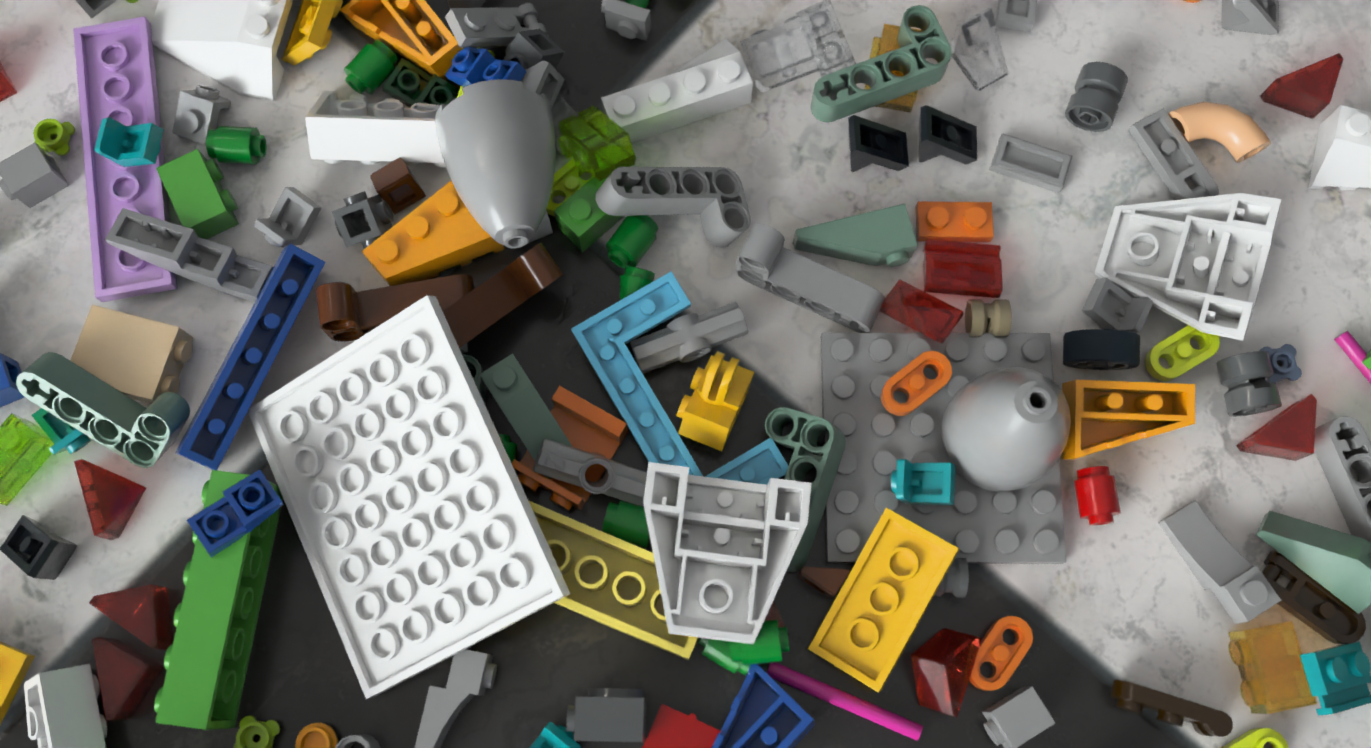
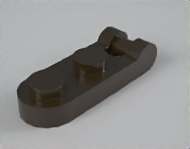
[1262,551,1366,644]
[1110,680,1233,737]

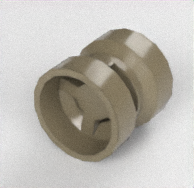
[965,299,1012,337]

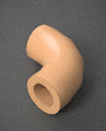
[1168,102,1271,163]

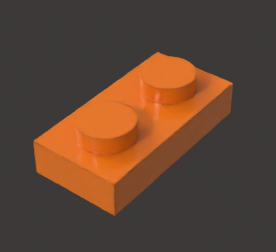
[915,201,994,242]

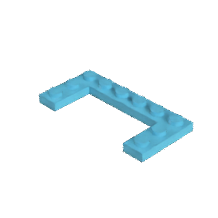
[571,271,788,485]

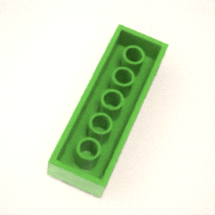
[154,470,283,730]

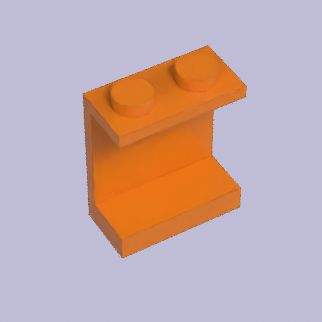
[511,386,629,511]

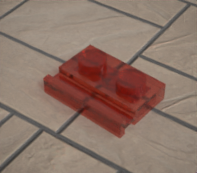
[923,239,1003,298]

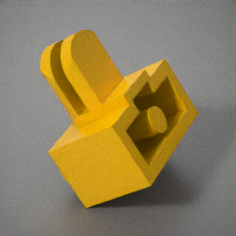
[676,351,754,451]

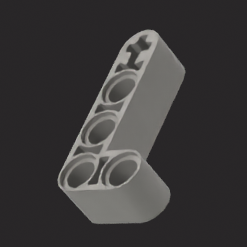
[595,167,751,248]
[736,223,885,333]
[1311,416,1371,543]

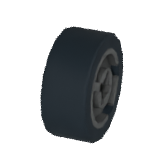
[1063,329,1140,370]

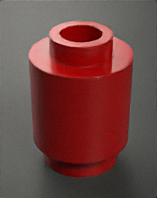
[1074,466,1121,526]

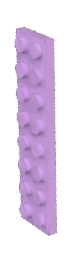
[73,17,177,302]

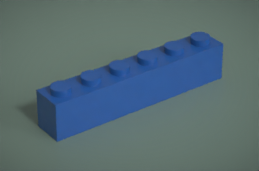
[175,243,325,470]

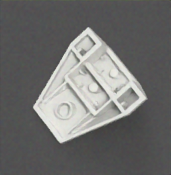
[151,0,302,101]
[1095,193,1282,341]
[643,462,811,644]

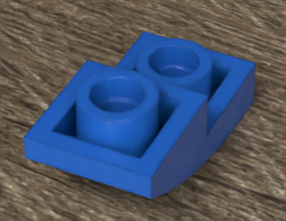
[445,47,527,87]
[187,469,283,557]

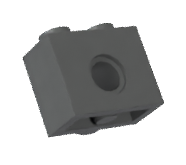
[567,688,647,742]

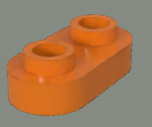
[881,351,952,416]
[966,616,1033,691]

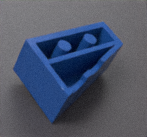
[712,664,815,748]

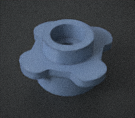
[1260,344,1302,383]

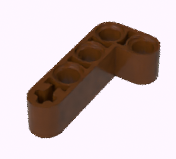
[443,242,564,348]
[316,274,475,342]

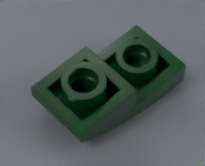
[382,58,459,108]

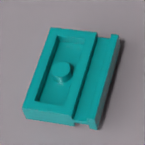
[1300,641,1371,716]

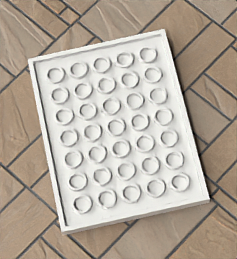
[248,295,570,699]

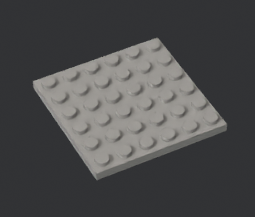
[821,333,1066,564]

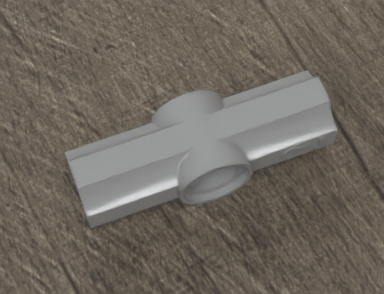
[630,302,748,374]
[533,438,647,506]

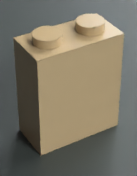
[70,305,193,404]

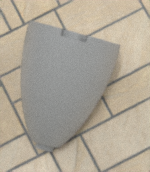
[435,79,556,248]
[941,367,1071,492]

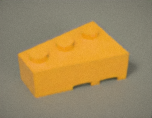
[340,0,463,81]
[362,181,505,286]
[1061,379,1195,460]

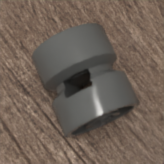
[1065,62,1128,132]
[1216,351,1282,417]

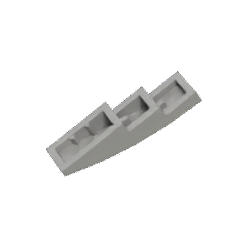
[105,208,273,302]

